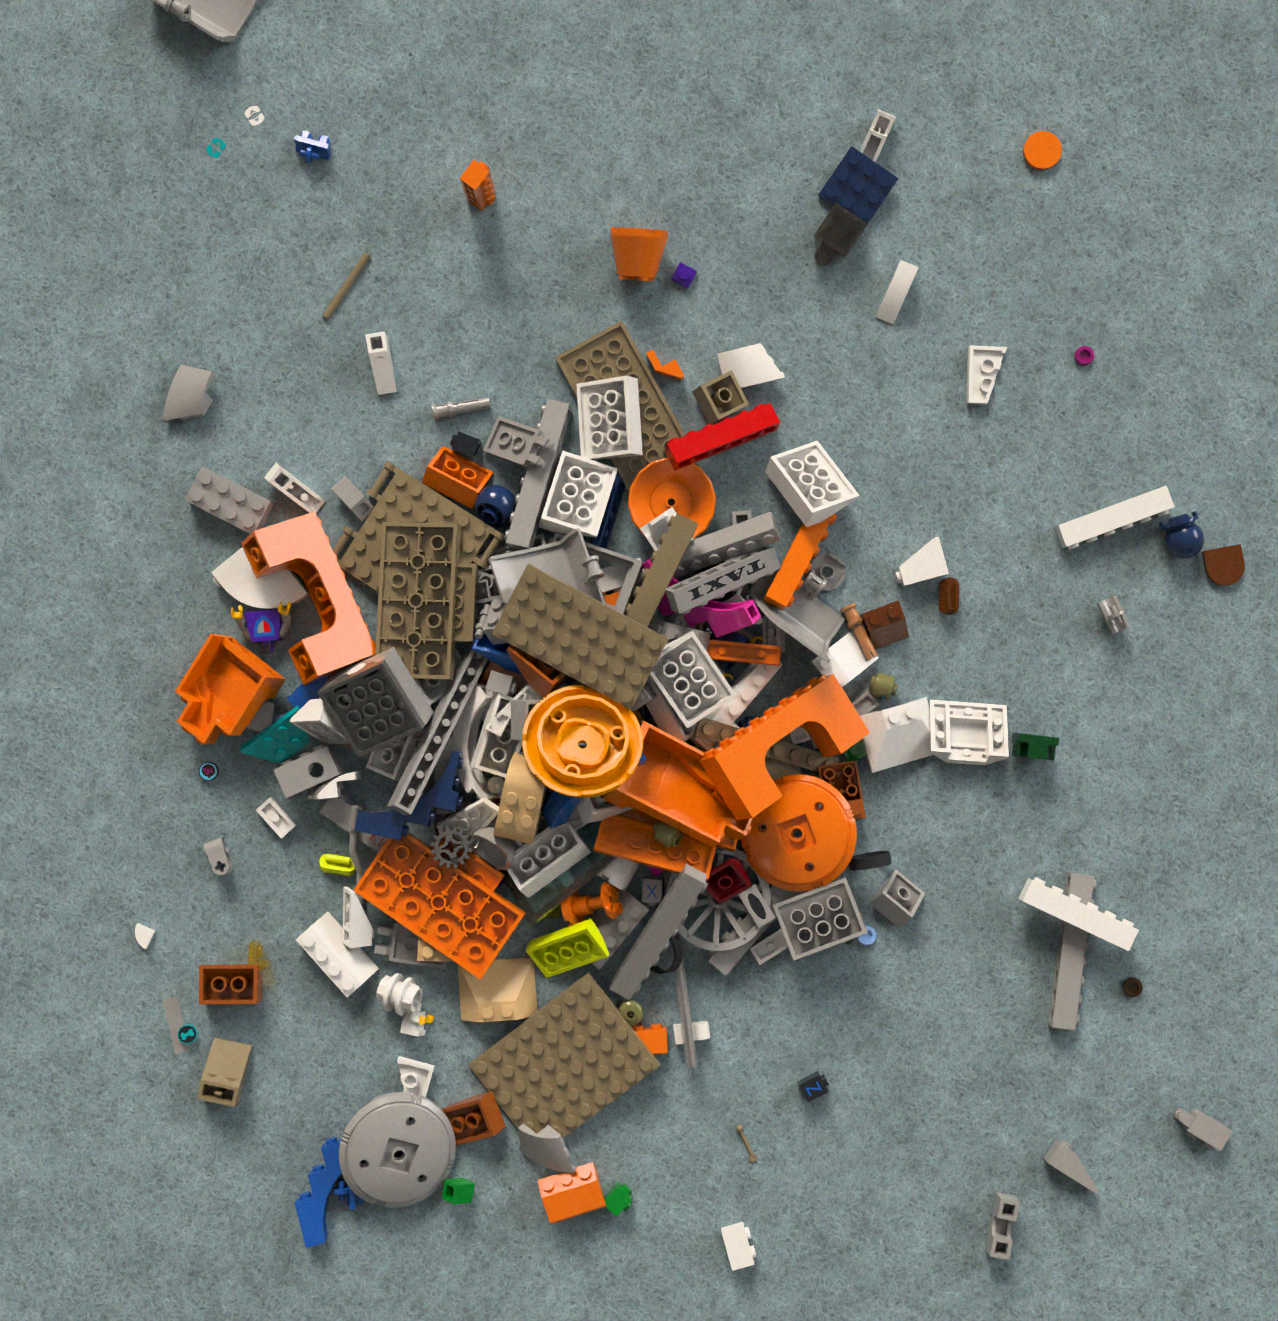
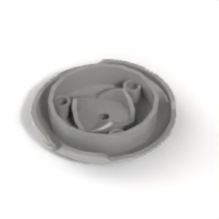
[339,1092,456,1208]

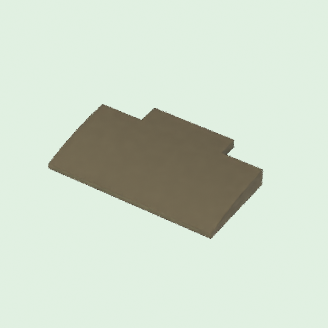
[375,522,478,680]

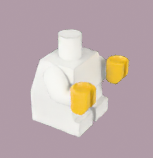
[400,1003,434,1037]

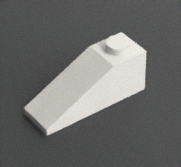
[264,463,325,513]
[343,887,374,948]

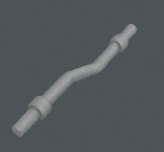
[348,806,365,908]

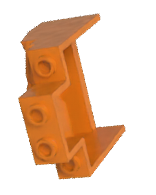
[175,634,286,745]

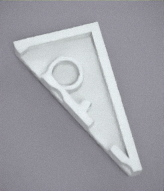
[397,1056,434,1121]

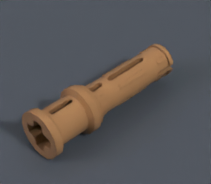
[840,603,878,661]

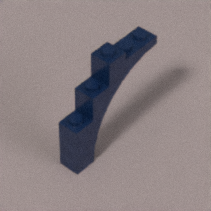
[354,751,464,841]

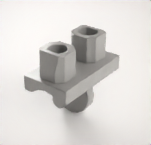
[1097,595,1130,635]

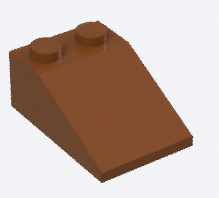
[506,645,569,698]
[442,1091,506,1145]

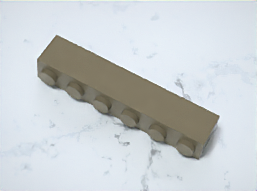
[624,513,699,627]

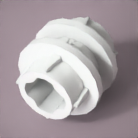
[376,973,423,1016]

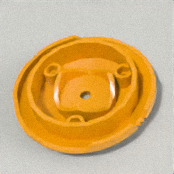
[522,685,643,798]

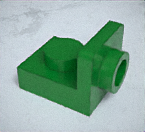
[843,739,866,761]

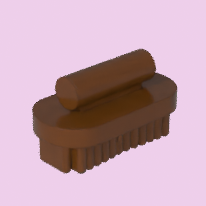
[938,577,959,615]

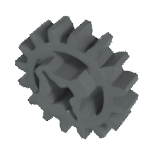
[430,826,473,869]

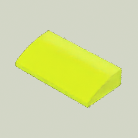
[525,919,609,978]

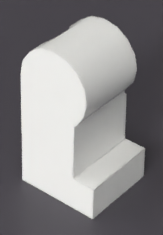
[673,1021,710,1045]

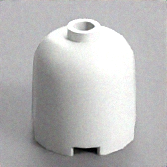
[592,854,639,891]

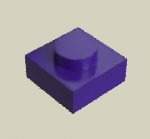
[671,262,697,289]

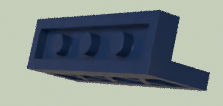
[583,476,625,549]

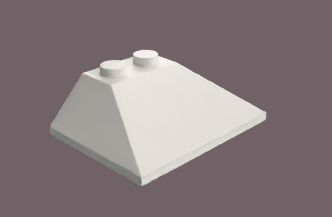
[860,697,933,773]
[930,700,1009,765]

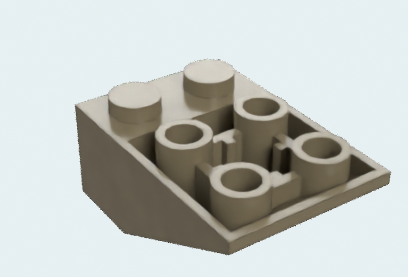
[197,1037,252,1107]

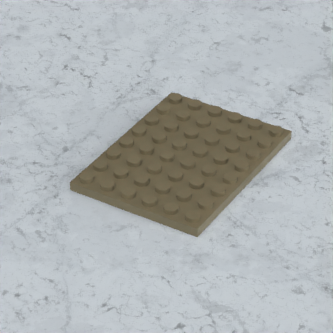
[468,972,660,1138]

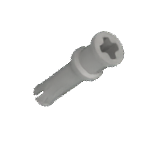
[431,397,491,421]

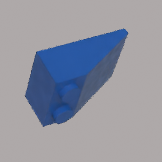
[472,634,522,674]

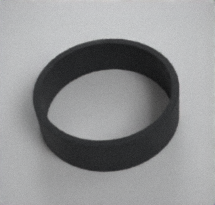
[849,851,892,870]
[650,935,683,974]

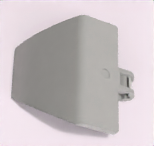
[748,569,845,663]

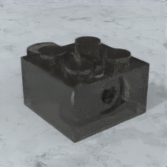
[814,203,868,266]

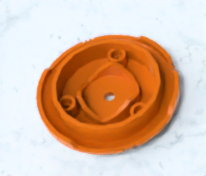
[741,774,857,891]

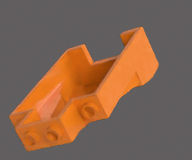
[602,721,756,847]

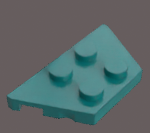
[240,706,310,764]

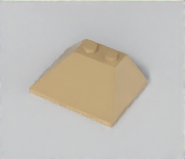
[458,957,538,1022]

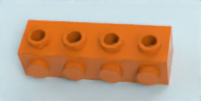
[460,160,496,211]

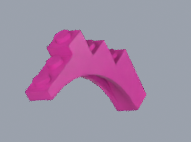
[642,558,761,638]

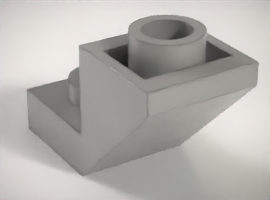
[331,476,374,521]

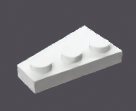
[967,345,1007,405]
[436,797,499,842]

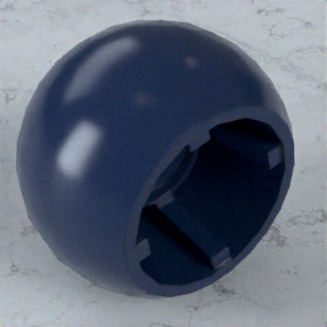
[475,485,516,527]

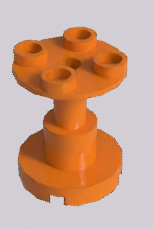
[561,881,623,926]

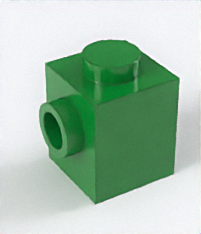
[442,1178,475,1205]
[604,1182,632,1217]

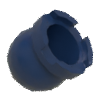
[1158,511,1204,559]

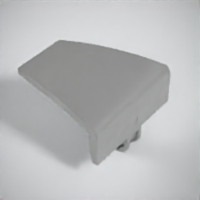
[152,0,259,42]
[489,528,606,605]

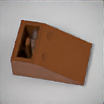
[818,760,866,820]

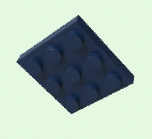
[818,146,899,228]

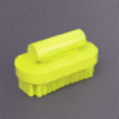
[319,854,355,877]

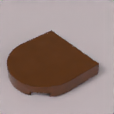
[1201,544,1245,586]

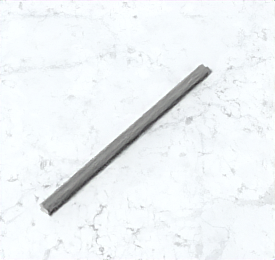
[661,872,698,1068]

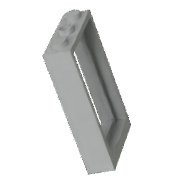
[548,532,644,615]

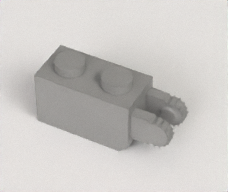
[1174,1108,1233,1151]

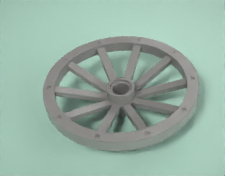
[666,847,771,951]

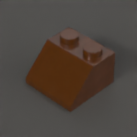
[860,600,909,649]

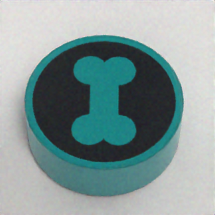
[177,1024,198,1044]

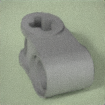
[203,837,233,875]

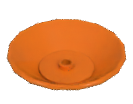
[628,457,716,540]

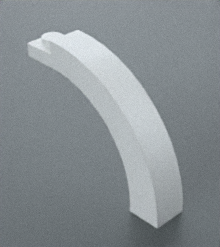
[453,683,498,802]

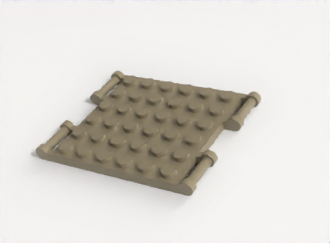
[332,461,505,592]

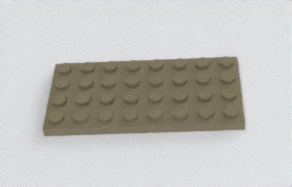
[555,321,685,492]
[492,564,669,709]

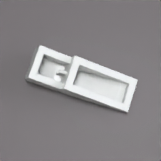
[860,110,896,162]
[876,260,918,325]

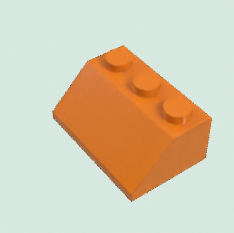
[422,446,494,509]
[537,1162,606,1224]

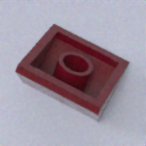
[706,859,752,904]

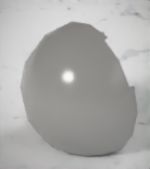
[472,827,514,870]

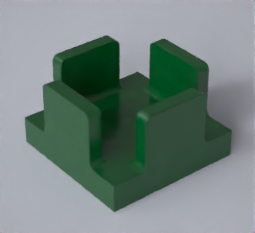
[1012,733,1059,761]

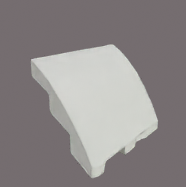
[717,343,785,388]
[307,771,362,799]

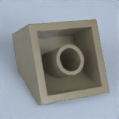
[692,370,749,424]

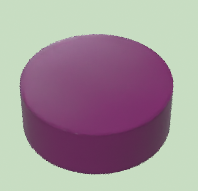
[1074,346,1094,366]

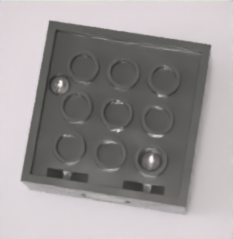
[317,647,433,758]

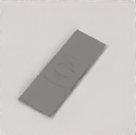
[162,997,190,1054]

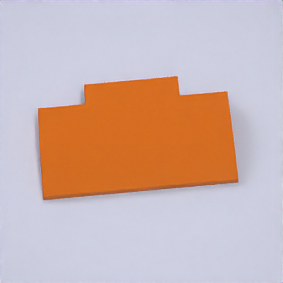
[353,831,526,980]

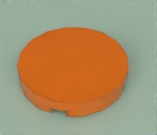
[1023,131,1062,170]

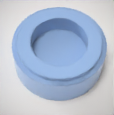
[857,926,876,945]

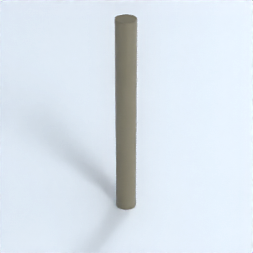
[322,253,371,320]

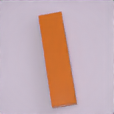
[707,640,781,666]

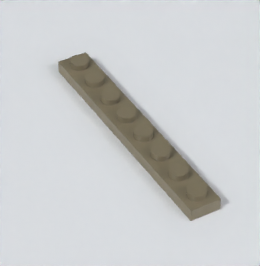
[693,718,840,772]

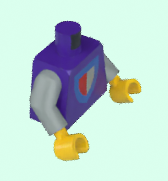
[231,602,291,653]

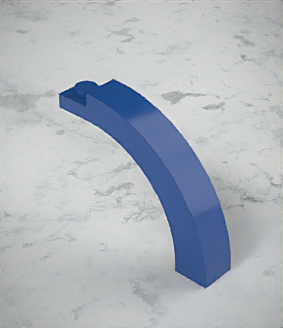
[542,752,646,829]

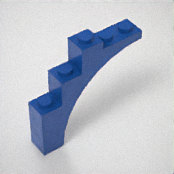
[295,1137,342,1248]

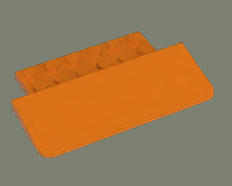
[593,809,738,881]

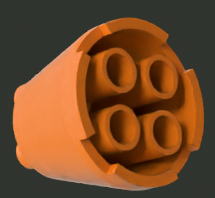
[610,227,668,281]

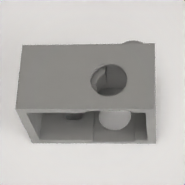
[273,743,345,798]

